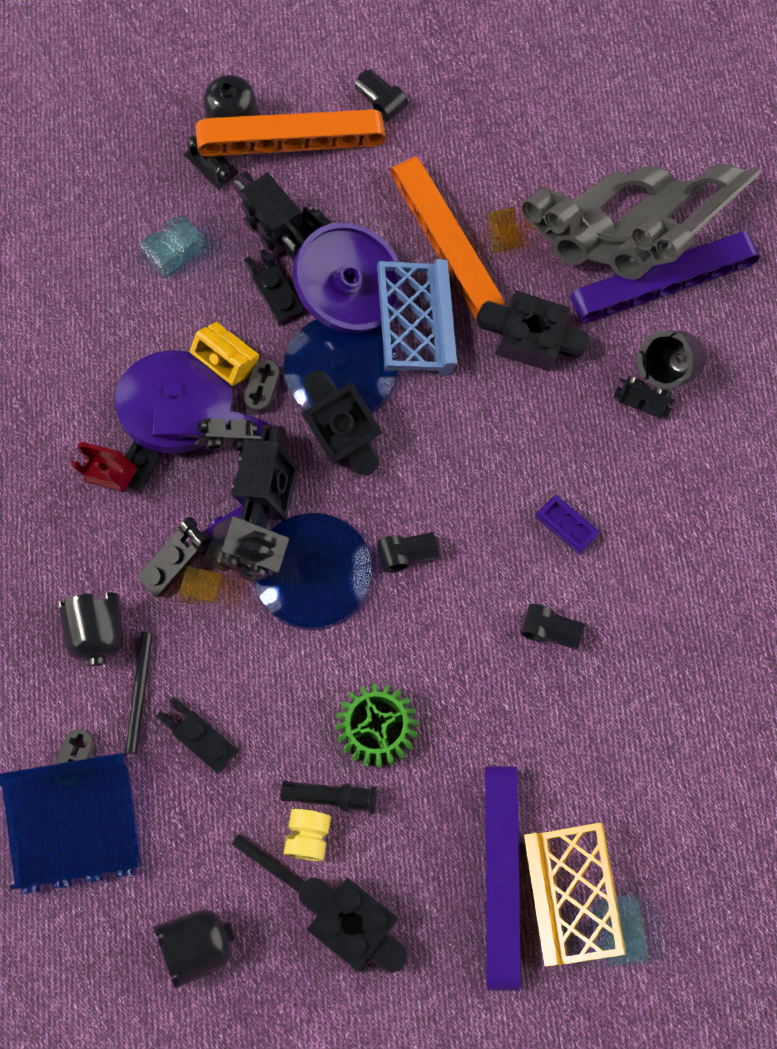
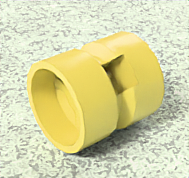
[283,809,331,862]

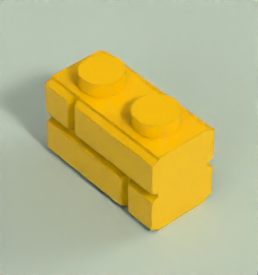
[189,322,260,386]

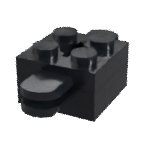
[231,171,305,261]
[476,290,590,371]
[301,370,383,475]
[231,425,299,528]
[204,516,289,582]
[298,877,408,973]

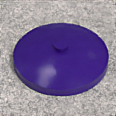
[293,222,404,334]
[115,350,232,453]

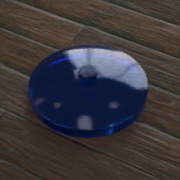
[283,319,398,414]
[254,513,373,631]

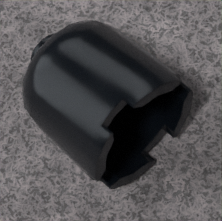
[203,75,260,119]
[637,330,705,389]
[58,592,124,667]
[153,909,235,989]

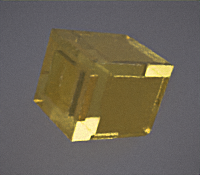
[486,207,521,253]
[179,566,225,605]

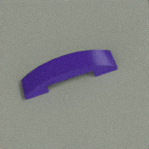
[152,406,268,440]

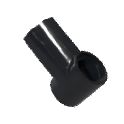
[354,69,409,122]
[377,532,440,573]
[520,604,585,650]

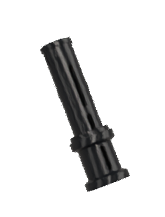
[281,781,377,815]

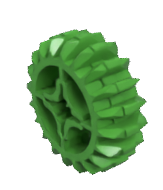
[335,683,419,768]

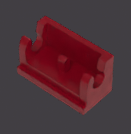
[71,441,138,493]

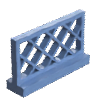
[377,259,457,375]

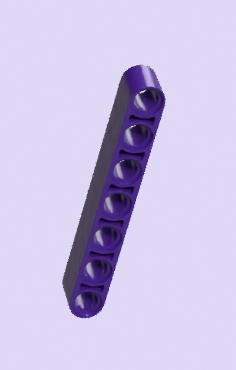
[570,231,760,324]
[485,766,520,991]

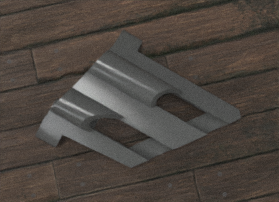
[522,164,761,280]

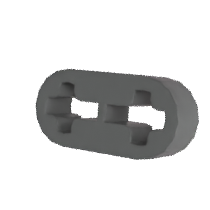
[244,360,280,415]
[53,729,95,789]

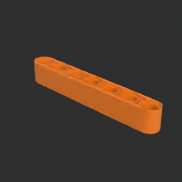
[195,109,386,156]
[390,156,505,319]

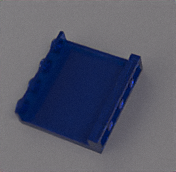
[0,753,143,894]

